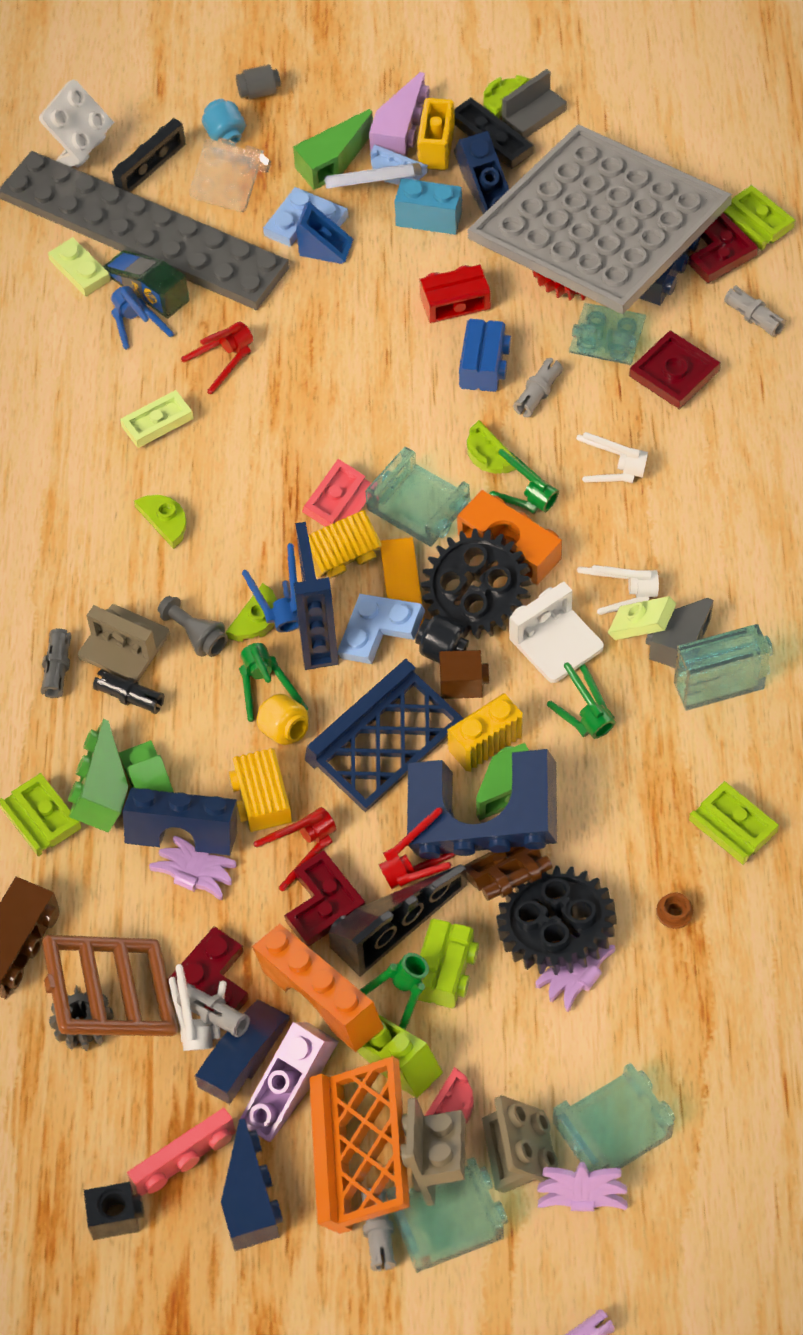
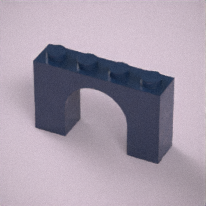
[407,749,557,859]

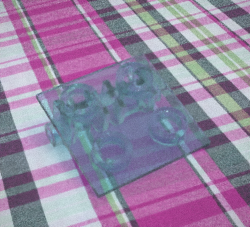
[569,303,646,365]

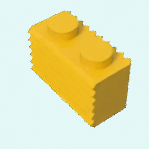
[417,98,455,170]
[308,509,382,579]
[447,693,523,772]
[229,748,292,832]

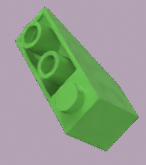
[293,109,373,190]
[68,719,128,833]

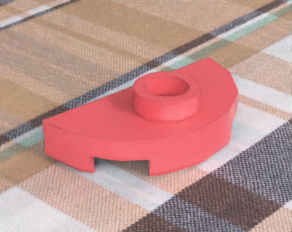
[425,1067,474,1123]

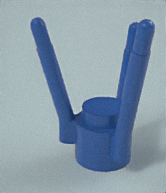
[111,286,174,350]
[242,543,299,633]

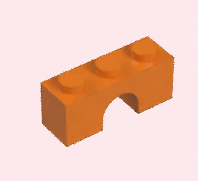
[457,490,562,585]

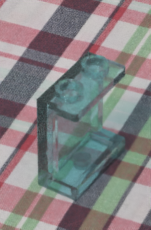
[365,446,471,547]
[553,1063,675,1172]
[386,1157,508,1273]

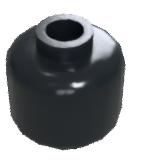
[415,615,469,663]

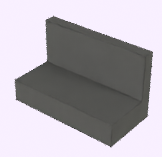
[502,69,567,139]

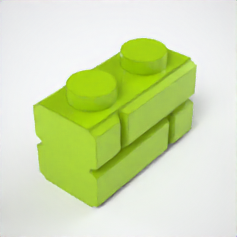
[418,918,479,1008]

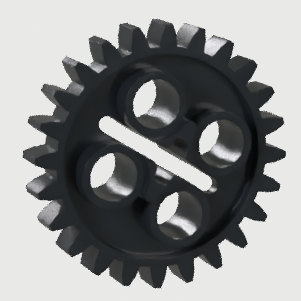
[421,529,532,639]
[496,865,617,975]

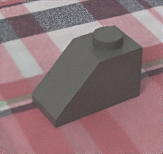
[646,598,714,672]

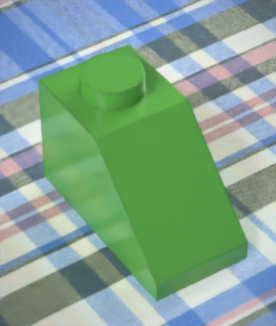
[476,742,529,821]

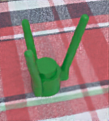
[489,449,559,514]
[239,643,308,722]
[547,662,616,739]
[360,953,429,1030]

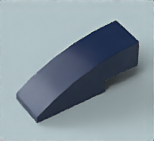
[195,999,290,1105]

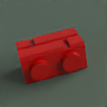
[419,264,491,324]

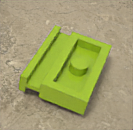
[723,185,795,251]
[0,773,82,857]
[689,781,779,865]

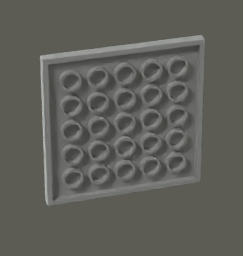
[467,124,732,314]

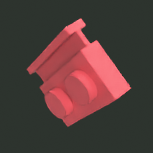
[302,459,378,527]

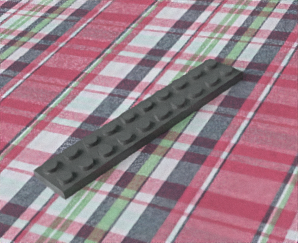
[0,150,289,310]

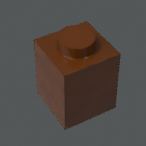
[439,650,489,699]

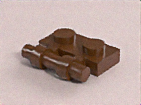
[464,846,553,901]

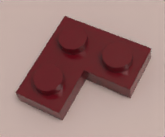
[689,213,758,284]
[285,850,366,947]
[167,926,249,1016]

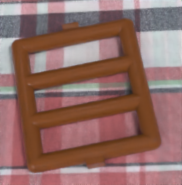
[42,935,178,1036]

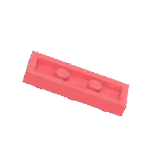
[127,1107,236,1196]

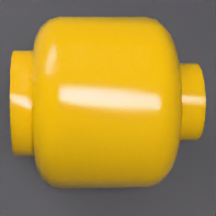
[257,694,309,745]

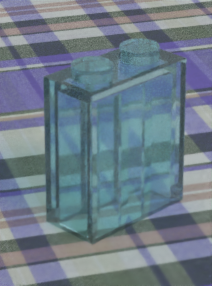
[674,624,773,711]

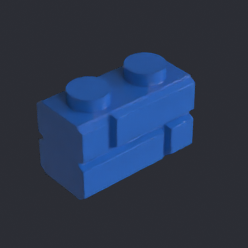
[459,319,511,392]

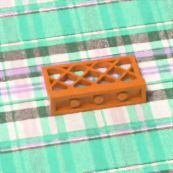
[309,1056,410,1234]

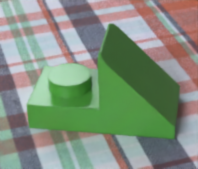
[119,741,174,793]

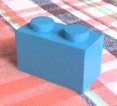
[395,178,462,235]

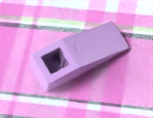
[369,72,430,157]
[238,1022,339,1142]

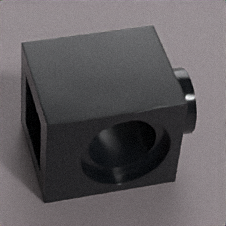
[84,1182,144,1240]

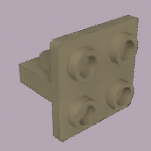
[78,604,170,682]
[482,1095,558,1193]
[401,1097,466,1206]

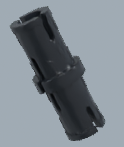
[93,669,165,714]

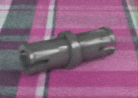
[40,628,72,698]

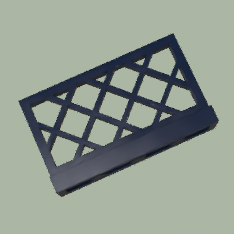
[294,522,339,670]
[305,659,464,812]

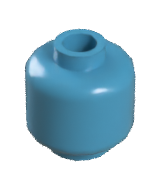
[202,99,246,146]

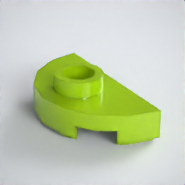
[483,75,530,118]
[467,420,518,474]
[134,495,187,549]
[226,583,277,642]

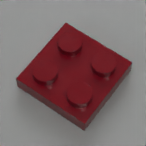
[629,330,721,409]

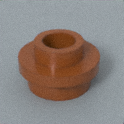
[656,893,693,929]

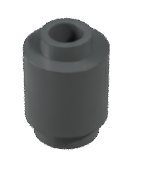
[235,64,281,100]

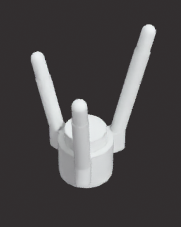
[576,432,648,483]
[577,565,659,615]
[169,964,227,1051]

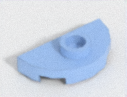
[371,144,427,185]

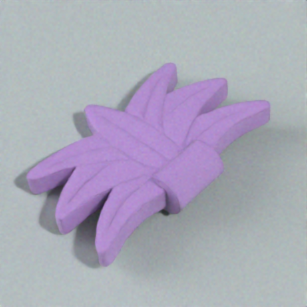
[149,836,237,900]
[535,935,615,1012]
[538,1162,627,1212]

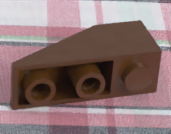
[0,876,60,999]

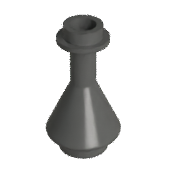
[158,596,228,657]

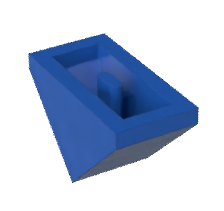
[296,202,354,264]

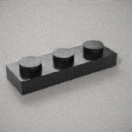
[454,97,534,169]
[112,118,186,192]

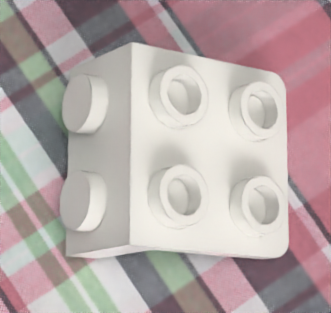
[39,79,114,168]
[509,581,604,683]

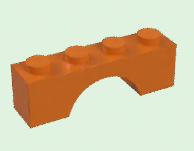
[252,923,384,1052]

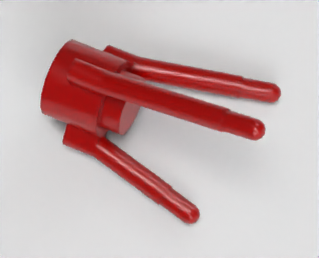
[181,321,253,394]
[253,807,336,891]
[379,807,455,890]

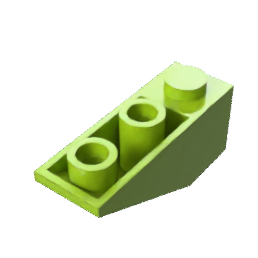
[357,1014,443,1098]

